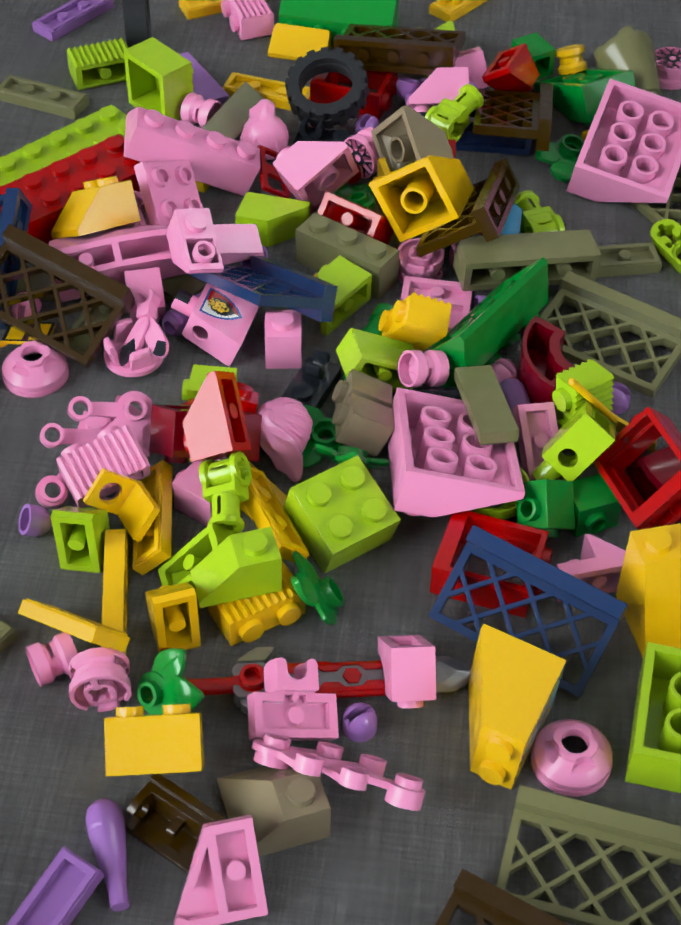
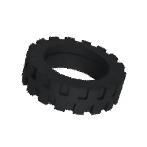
[285,47,369,129]

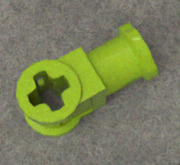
[425,84,484,142]
[514,190,565,233]
[199,451,252,533]

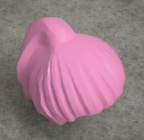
[240,99,289,160]
[256,397,313,482]

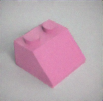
[272,141,359,214]

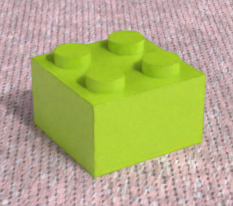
[124,37,194,121]
[284,455,401,574]

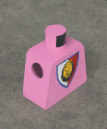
[170,283,259,367]

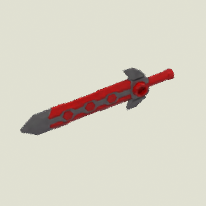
[185,647,471,715]

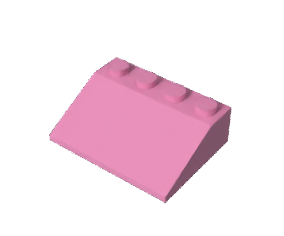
[567,79,681,203]
[387,387,525,518]

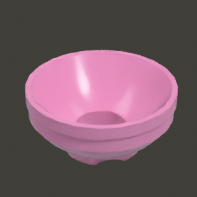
[2,341,69,398]
[530,719,613,797]

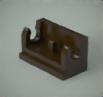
[125,774,227,874]

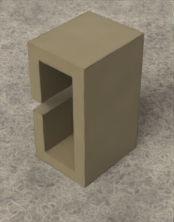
[332,369,394,457]

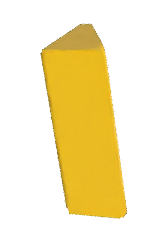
[268,23,331,61]

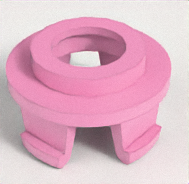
[103,318,164,377]

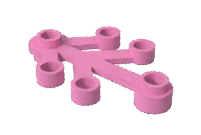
[35,391,153,508]
[252,733,426,811]

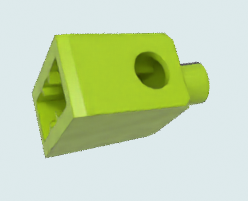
[532,401,616,481]

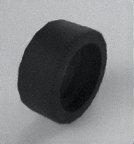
[123,0,152,48]

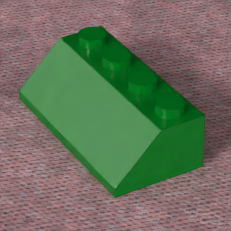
[279,0,399,47]
[429,257,548,387]

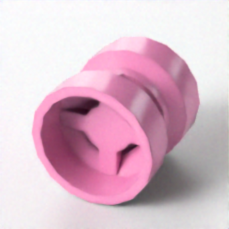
[180,92,222,128]
[398,350,450,387]
[25,632,78,687]

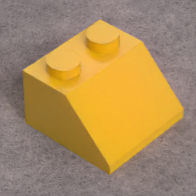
[51,176,141,239]
[104,704,205,776]

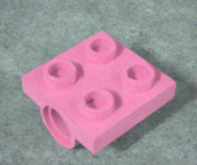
[134,160,203,225]

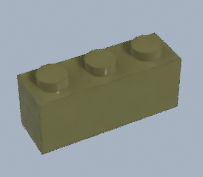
[295,212,399,300]

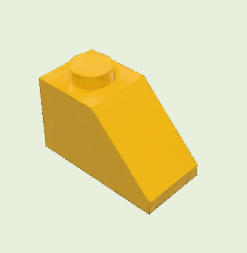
[145,582,201,653]

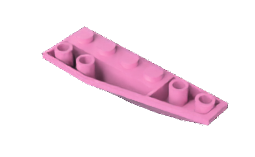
[49,224,264,302]

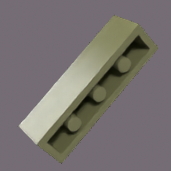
[453,229,601,291]

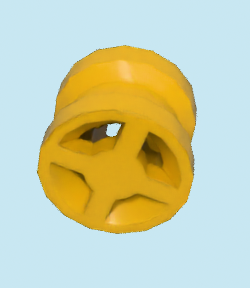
[555,44,588,75]

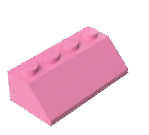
[124,106,260,196]

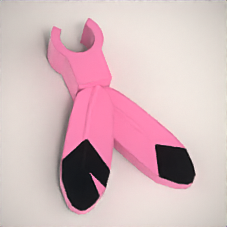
[119,288,169,368]

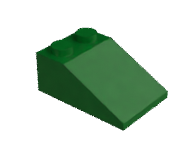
[533,68,636,126]

